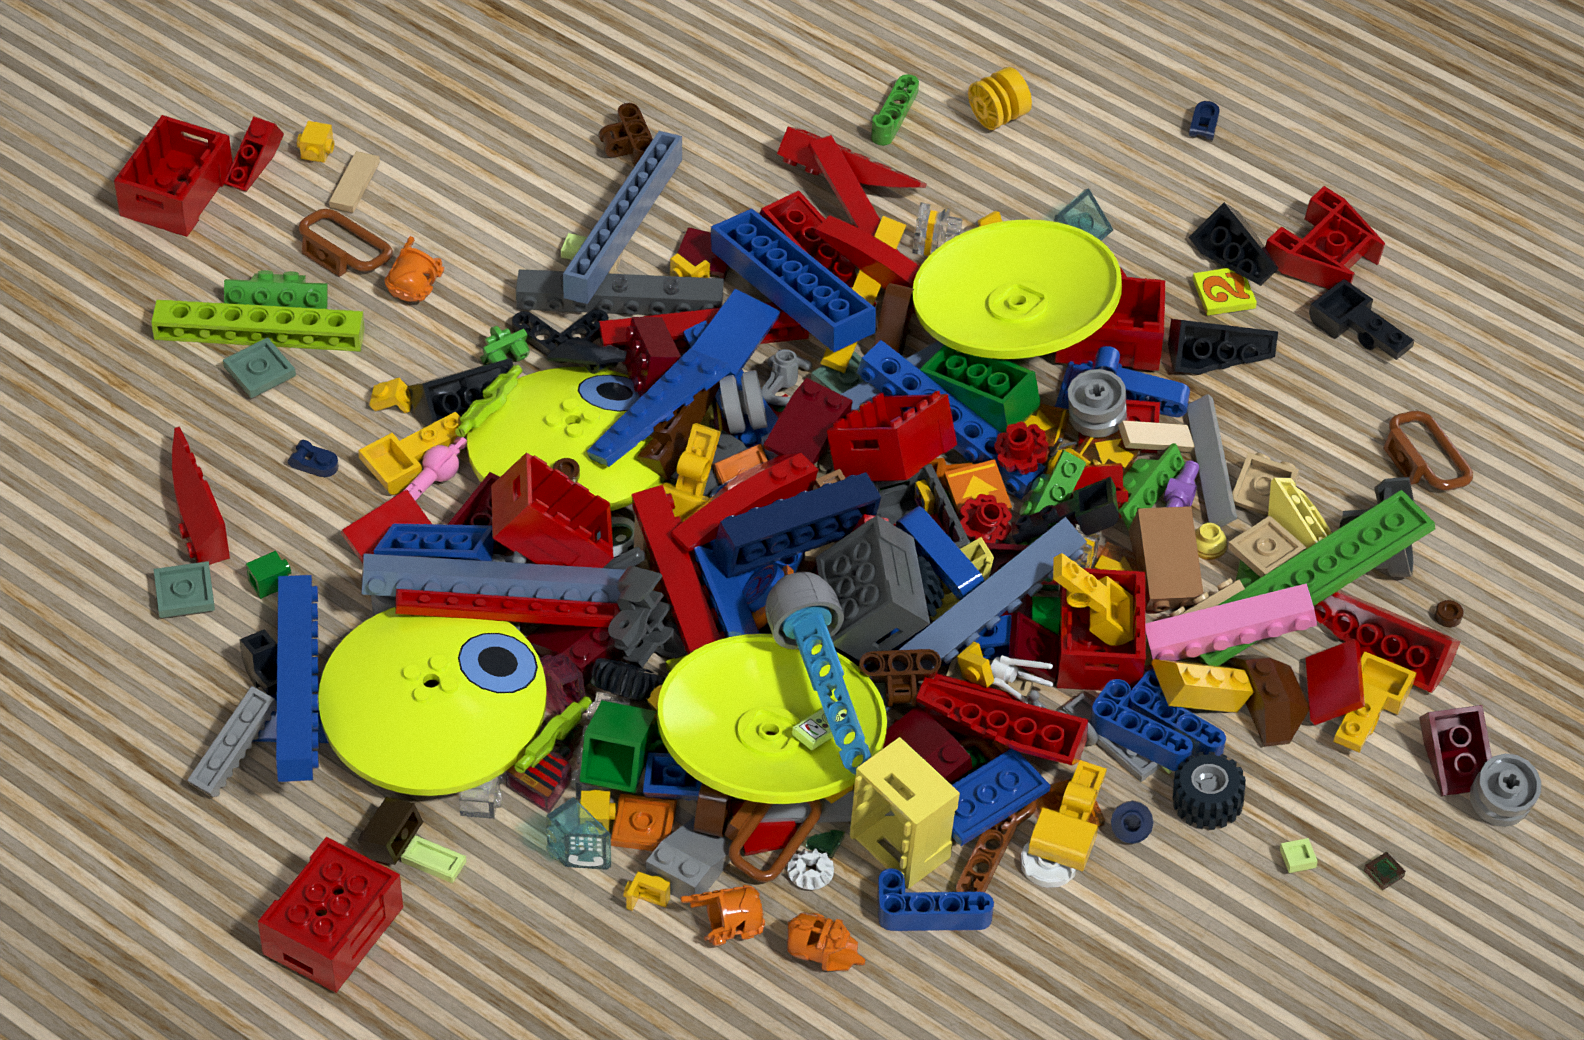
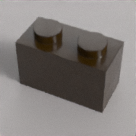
[357,797,423,865]

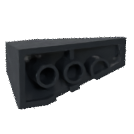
[1189,202,1279,286]
[1168,319,1278,374]
[408,358,513,426]

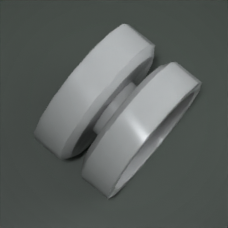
[1068,369,1127,438]
[720,370,768,435]
[1470,753,1541,827]

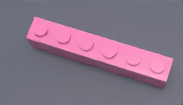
[1145,583,1317,661]

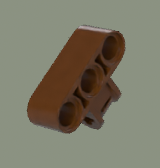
[598,103,653,166]
[874,283,915,356]
[858,649,941,707]

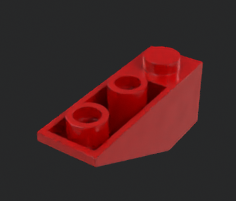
[224,116,284,192]

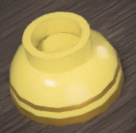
[1195,523,1227,560]

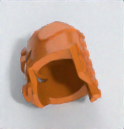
[385,236,444,302]
[681,885,765,946]
[787,912,865,971]

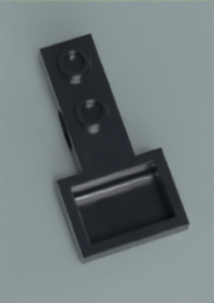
[1309,279,1414,360]
[1011,477,1119,544]

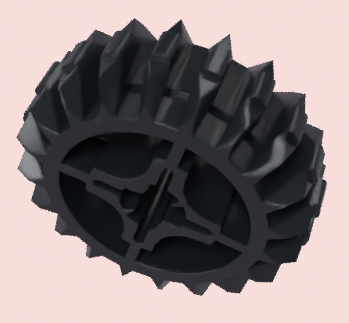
[590,658,665,702]

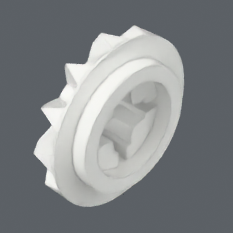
[788,848,834,890]

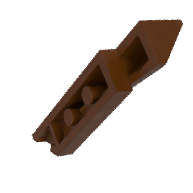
[637,381,720,481]

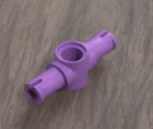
[1164,460,1199,507]

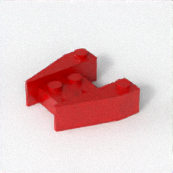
[1265,186,1385,289]

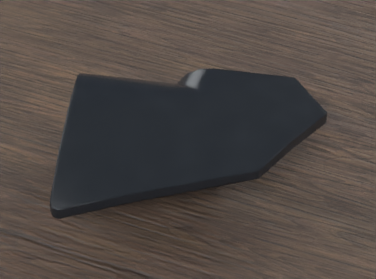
[547,337,627,374]

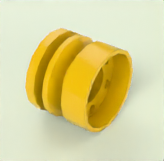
[968,67,1032,130]

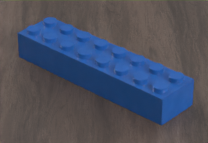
[711,209,876,352]

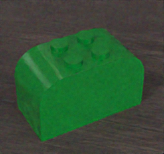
[919,345,1040,433]

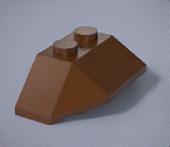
[1227,654,1309,746]

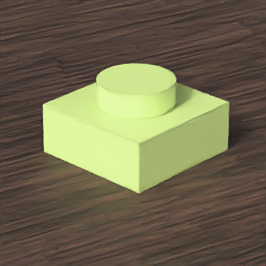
[561,233,587,260]
[1280,838,1318,873]

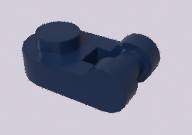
[1189,101,1220,141]
[288,440,339,477]

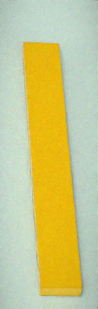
[820,216,906,374]

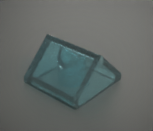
[1054,188,1113,241]

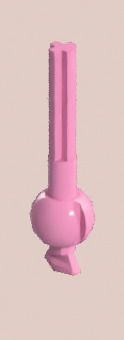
[402,437,467,501]

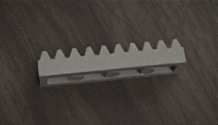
[188,686,277,797]

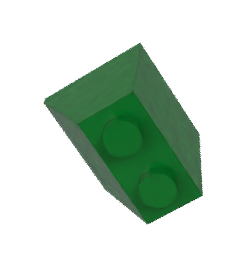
[579,700,657,793]

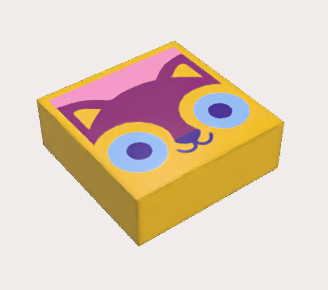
[914,480,935,515]

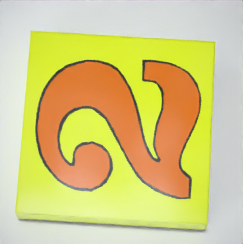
[1192,268,1257,316]

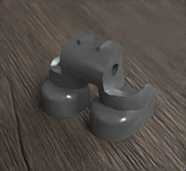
[1340,477,1414,578]
[608,566,687,668]

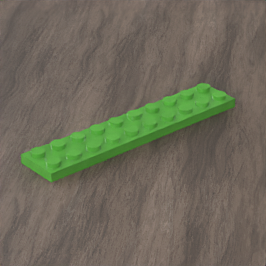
[1197,490,1435,666]

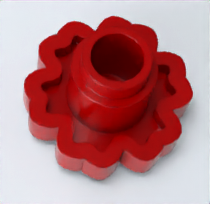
[994,421,1050,475]
[958,494,1012,544]

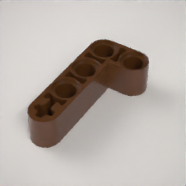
[694,783,735,838]

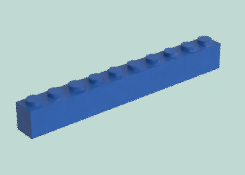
[276,575,319,782]

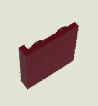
[677,227,730,280]

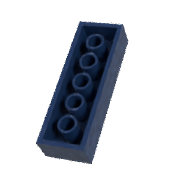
[713,472,882,578]

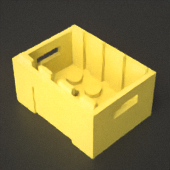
[850,737,960,889]

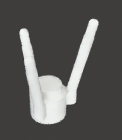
[991,655,1053,704]

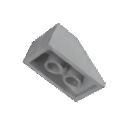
[646,818,732,904]

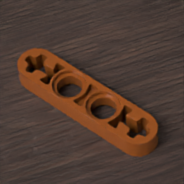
[956,813,1017,892]

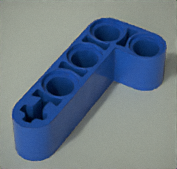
[1091,346,1190,417]
[895,506,984,600]
[1128,669,1226,757]
[1090,679,1193,771]
[877,868,994,931]

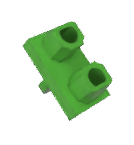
[480,326,530,364]

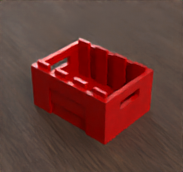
[114,115,233,237]
[1055,276,1166,371]
[827,391,957,481]
[491,452,614,568]
[1057,568,1146,691]
[258,836,403,993]

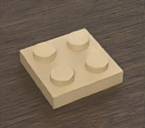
[1228,515,1306,577]

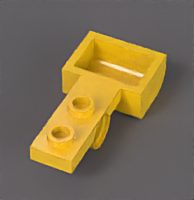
[358,412,468,495]
[660,423,721,519]
[1053,553,1133,646]
[1333,652,1416,753]
[1028,760,1107,871]

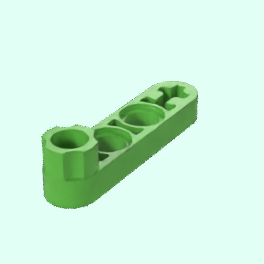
[871,74,919,146]

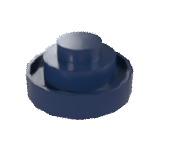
[1111,800,1154,844]

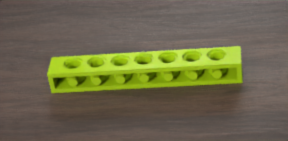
[151,299,365,352]

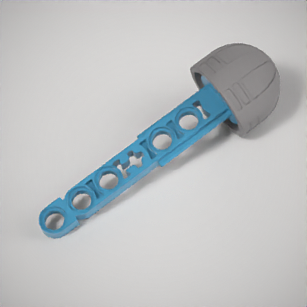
[765,572,872,775]

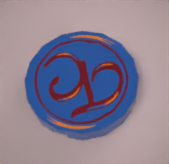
[742,563,784,612]

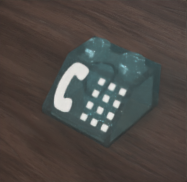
[546,797,611,870]

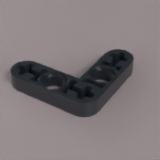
[512,309,609,363]

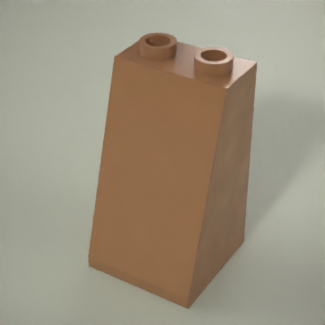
[1128,506,1204,612]

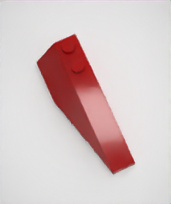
[777,126,927,188]
[759,190,876,307]
[814,215,922,314]
[172,426,230,565]
[671,453,818,552]
[1314,590,1461,693]
[916,677,1088,766]

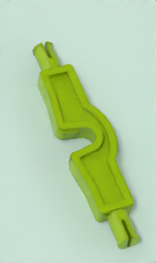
[455,365,522,437]
[514,696,592,773]

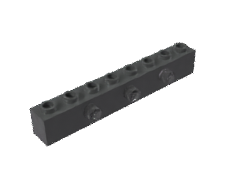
[516,269,724,316]

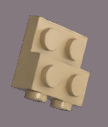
[1232,452,1299,516]

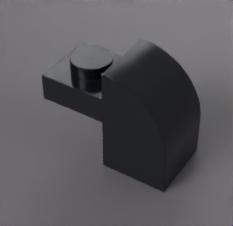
[239,629,277,695]

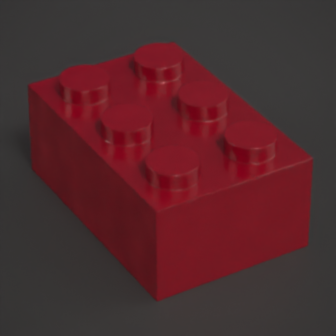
[622,317,681,398]

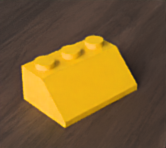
[1151,659,1254,713]

